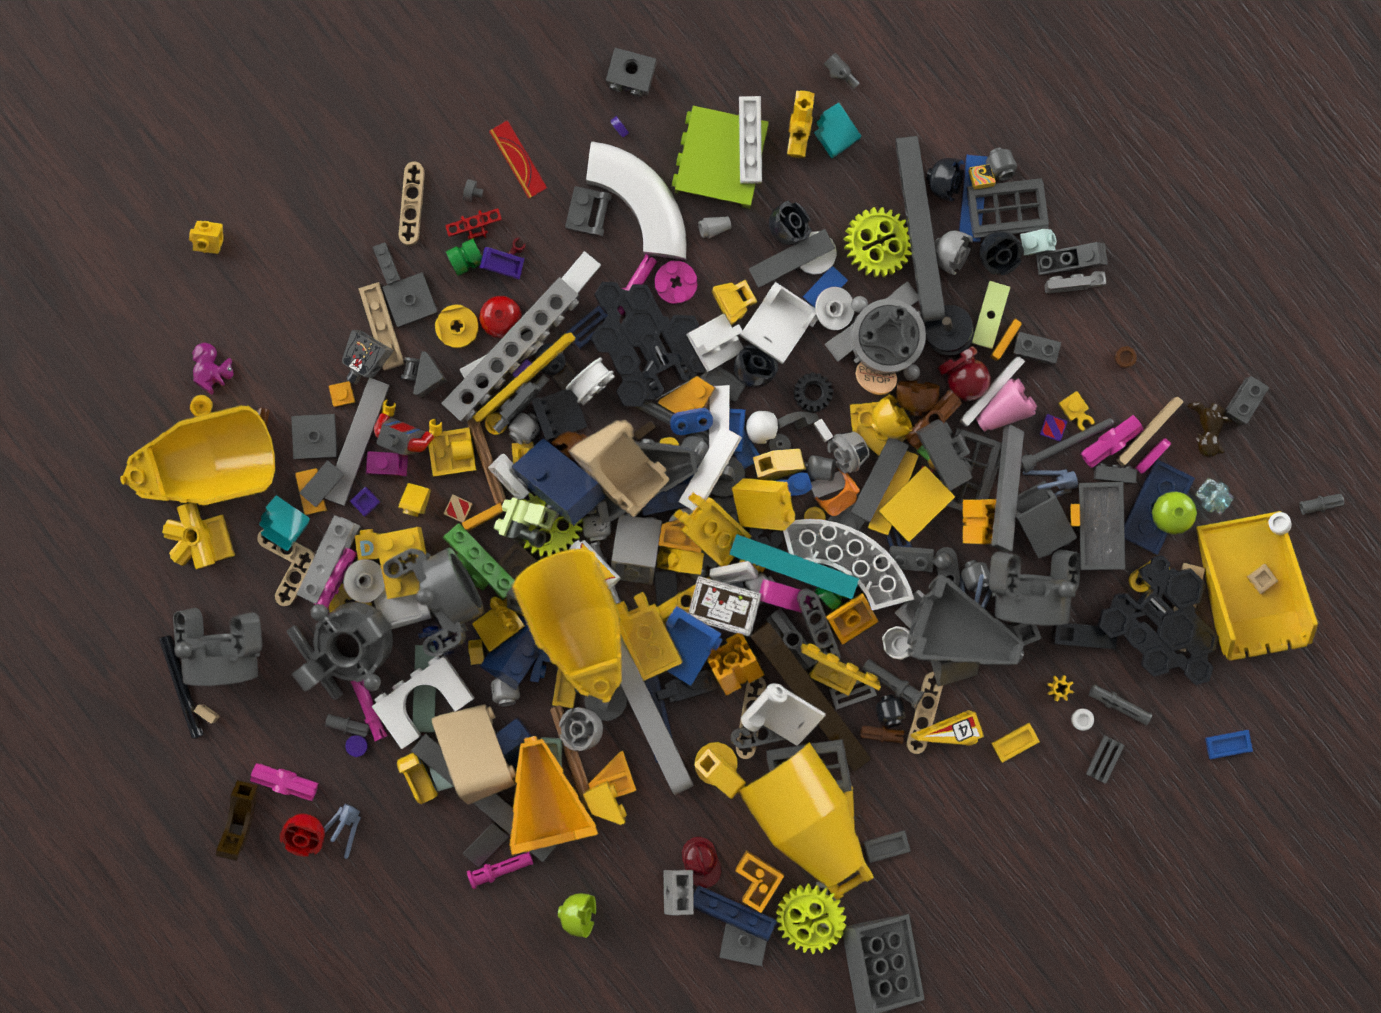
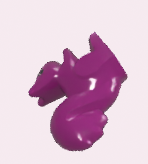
[192,343,234,395]

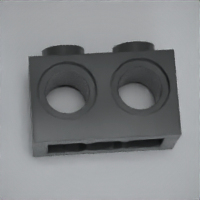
[1011,332,1061,365]
[1225,376,1269,426]

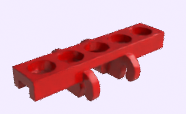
[445,208,502,239]

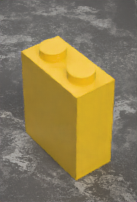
[732,478,795,531]

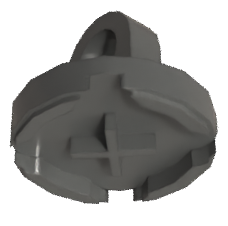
[711,457,746,498]
[584,684,627,721]

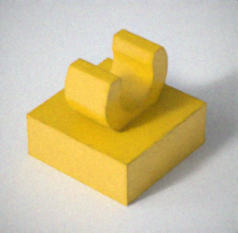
[512,442,534,464]

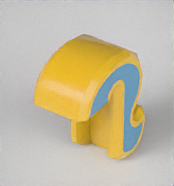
[397,752,438,804]

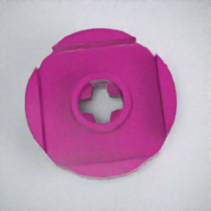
[655,261,697,304]

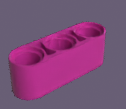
[759,579,812,613]

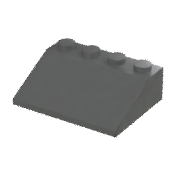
[842,914,925,1013]

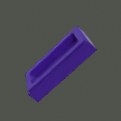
[480,247,524,279]

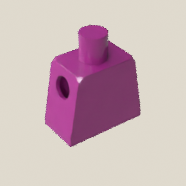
[366,452,408,477]

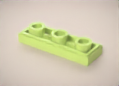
[972,281,1010,349]

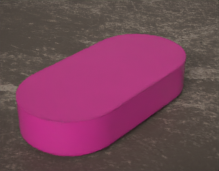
[1136,438,1171,474]

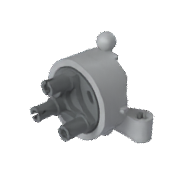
[825,281,926,381]

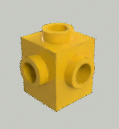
[189,221,223,254]

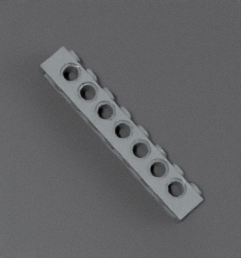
[442,277,579,422]

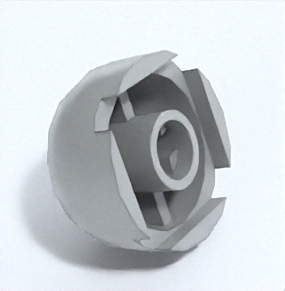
[934,231,973,275]
[559,707,603,751]

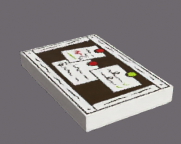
[689,576,761,636]

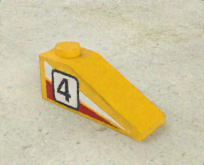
[911,710,984,746]

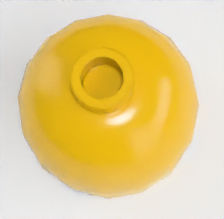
[872,395,912,439]

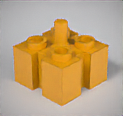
[963,499,996,544]
[707,633,764,696]

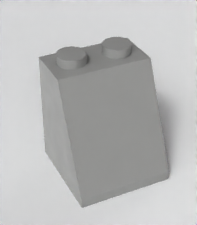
[611,514,662,585]

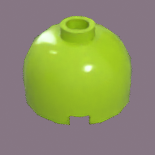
[1152,491,1197,535]
[558,893,596,938]

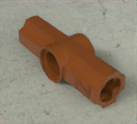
[904,390,962,450]

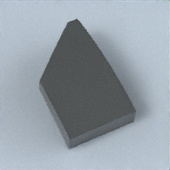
[777,411,820,430]

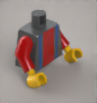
[374,400,442,455]

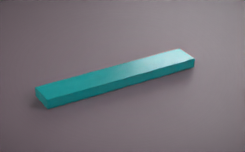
[729,534,859,599]

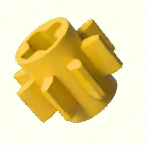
[1047,675,1074,701]

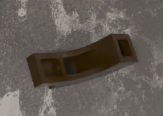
[216,780,258,861]

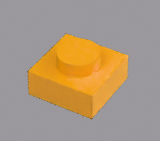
[329,381,355,407]

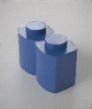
[778,473,813,496]

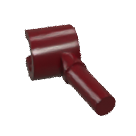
[508,238,525,255]

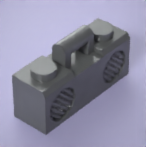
[916,419,973,491]

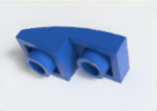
[530,650,552,682]

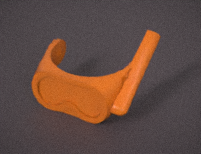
[815,470,860,516]

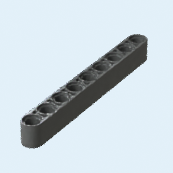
[895,136,945,322]

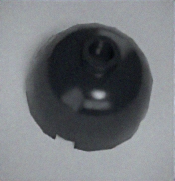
[926,157,964,202]
[769,201,811,245]
[979,231,1024,275]
[734,345,778,388]

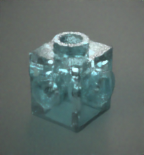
[1195,478,1234,515]

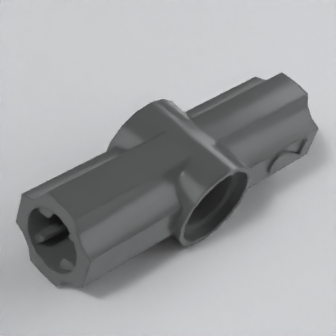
[766,608,817,670]

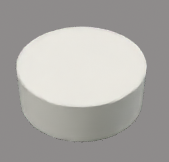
[1269,512,1292,535]
[1071,709,1094,731]

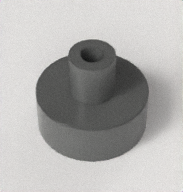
[463,179,483,202]
[769,434,791,451]

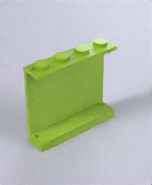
[672,106,768,209]

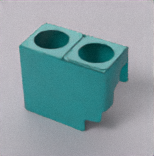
[814,103,861,158]
[259,496,310,551]

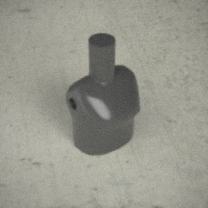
[824,53,860,89]
[804,455,836,481]

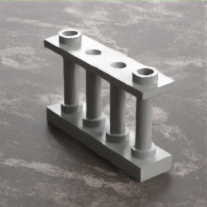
[297,515,361,604]

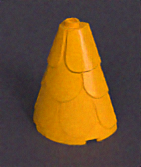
[510,736,598,855]

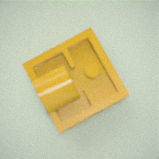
[428,428,476,477]

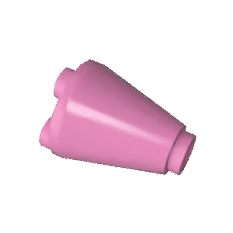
[975,378,1037,432]

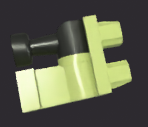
[494,497,557,548]

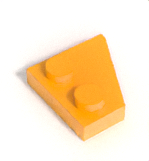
[658,376,716,413]
[658,519,702,553]
[589,751,636,798]

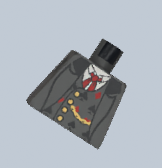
[342,330,394,384]

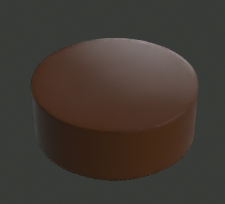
[1114,346,1137,368]

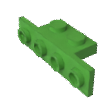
[443,523,515,599]

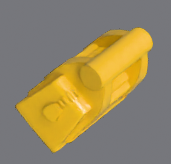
[712,280,757,325]

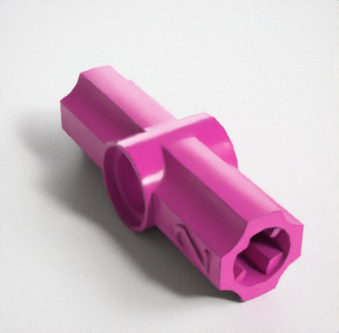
[1080,415,1144,468]
[250,763,318,801]

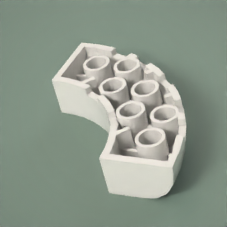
[586,141,687,260]
[783,519,914,610]

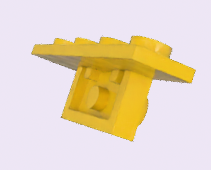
[801,643,881,696]

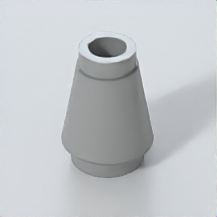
[698,216,731,239]

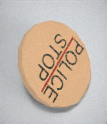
[856,362,897,395]

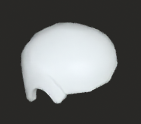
[746,411,778,444]
[882,626,911,660]

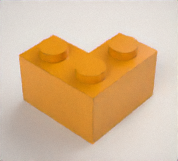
[735,850,784,913]

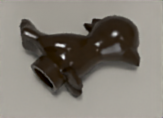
[1188,402,1232,458]

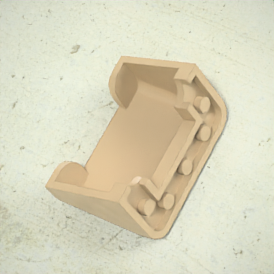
[569,421,670,517]
[432,704,516,805]

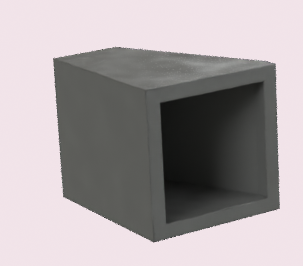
[1016,480,1077,558]

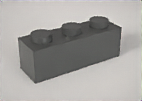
[373,242,401,285]
[1093,463,1137,483]

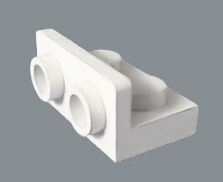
[488,454,529,499]

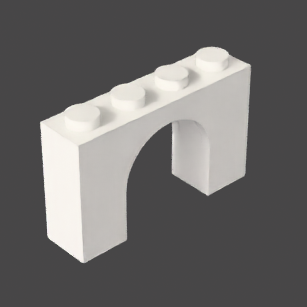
[372,656,475,749]

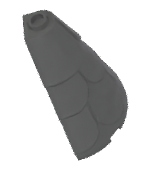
[597,442,700,523]
[907,575,1024,665]

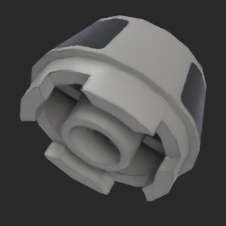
[827,431,869,473]

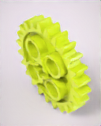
[844,207,912,277]
[519,493,583,557]
[776,884,846,954]

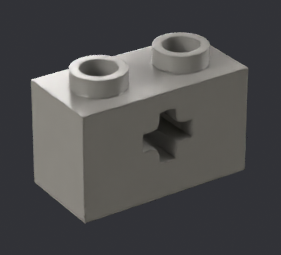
[664,870,693,915]

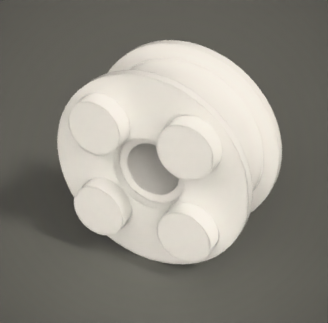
[565,357,615,405]

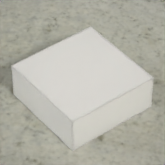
[813,419,833,442]

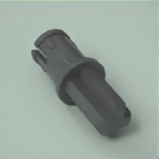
[1299,494,1344,515]
[325,714,369,737]

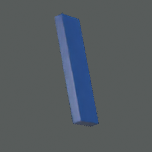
[959,155,988,243]

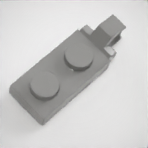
[1044,271,1106,294]

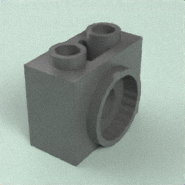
[606,48,657,97]

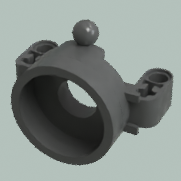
[383,548,484,656]
[989,549,1081,625]
[291,602,393,692]
[173,608,262,686]

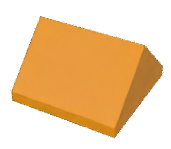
[826,593,879,645]

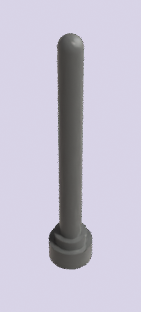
[1021,418,1114,473]

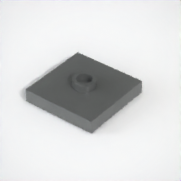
[382,272,438,328]
[291,414,337,459]
[719,923,767,966]

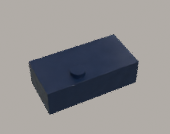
[512,438,605,526]

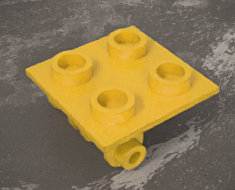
[472,597,524,652]

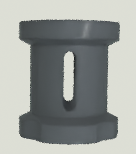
[401,357,420,381]

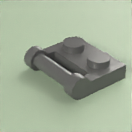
[565,186,612,237]

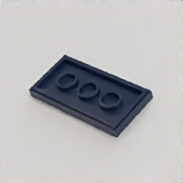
[1124,459,1195,555]

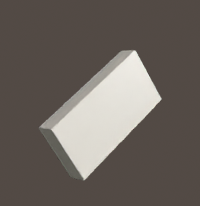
[709,561,758,584]

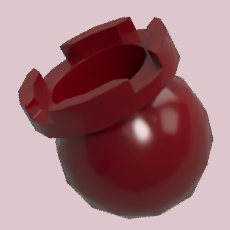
[938,346,991,401]

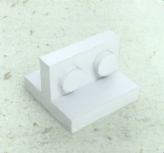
[686,314,743,372]

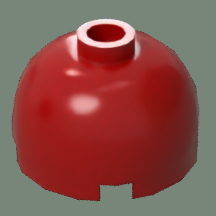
[479,296,522,339]
[280,813,325,857]

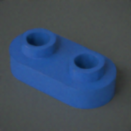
[670,408,713,435]

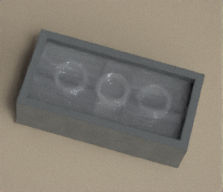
[1079,482,1125,570]

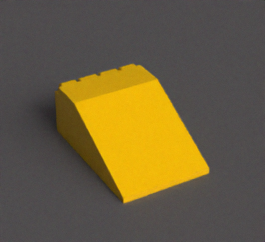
[1196,511,1318,661]

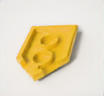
[850,402,911,456]

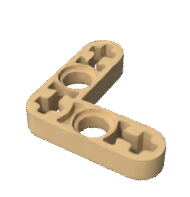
[257,529,315,606]

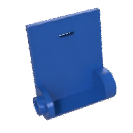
[665,606,723,686]

